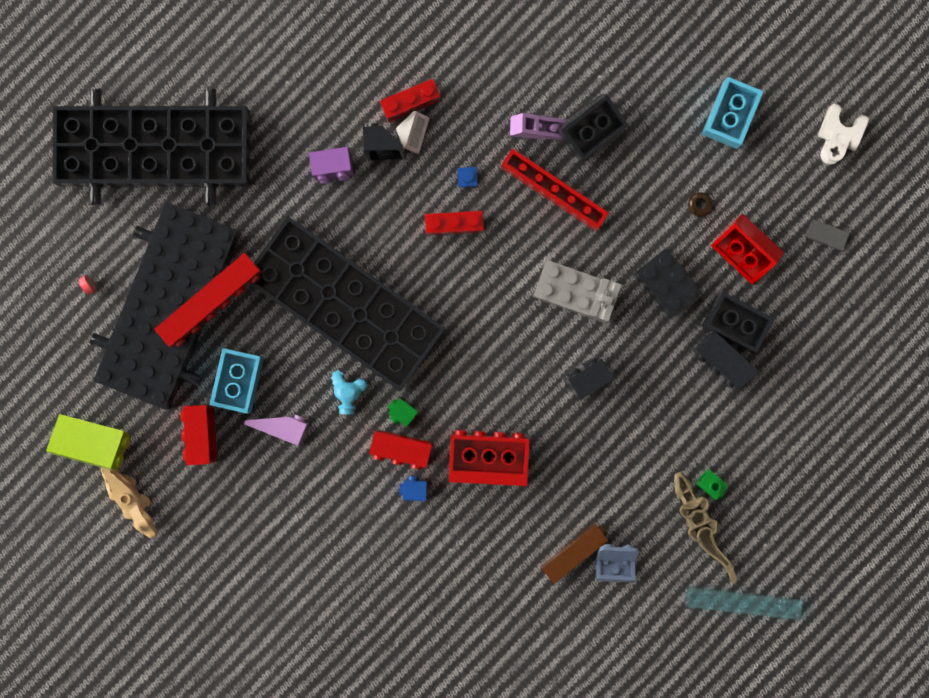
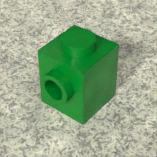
[388,398,418,427]
[695,469,728,500]

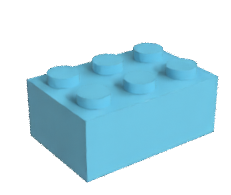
[701,77,763,149]
[209,348,264,414]

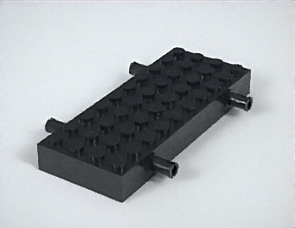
[52,88,250,205]
[89,202,241,410]

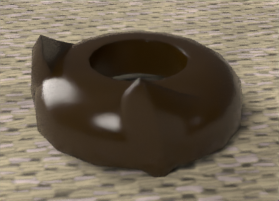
[688,192,713,217]

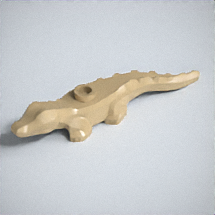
[101,468,157,539]

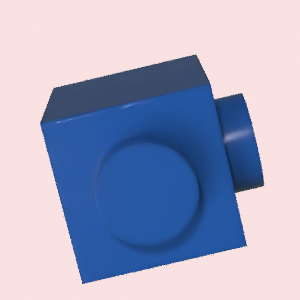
[399,476,427,501]

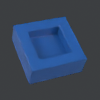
[457,167,478,188]

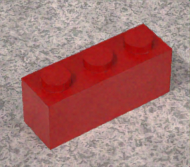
[380,79,441,123]
[425,211,484,236]

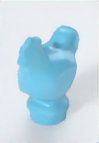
[331,370,367,414]

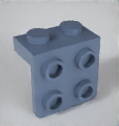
[596,544,639,583]

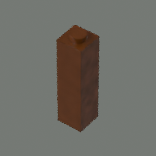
[541,523,608,584]

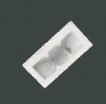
[396,111,429,154]

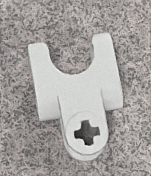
[818,103,869,165]

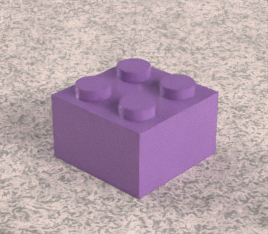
[309,147,354,184]

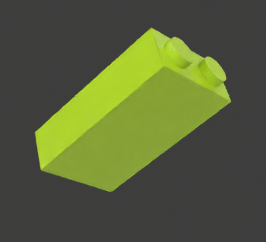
[46,414,130,472]

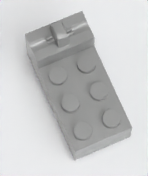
[533,260,622,323]

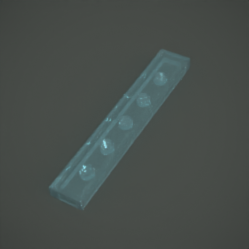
[685,587,803,620]

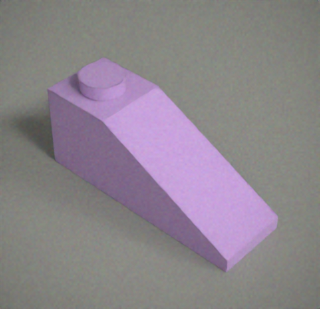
[510,113,567,140]
[244,414,309,446]

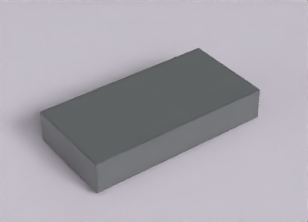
[805,220,849,251]

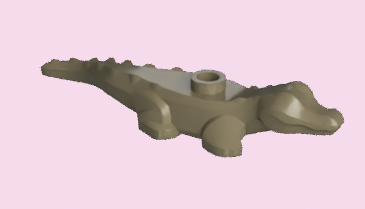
[674,472,737,584]

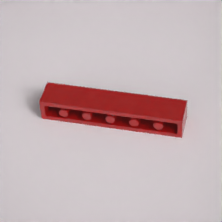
[501,148,609,231]
[154,253,263,348]

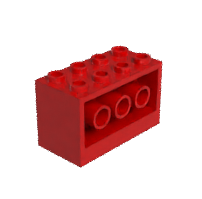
[449,430,529,486]

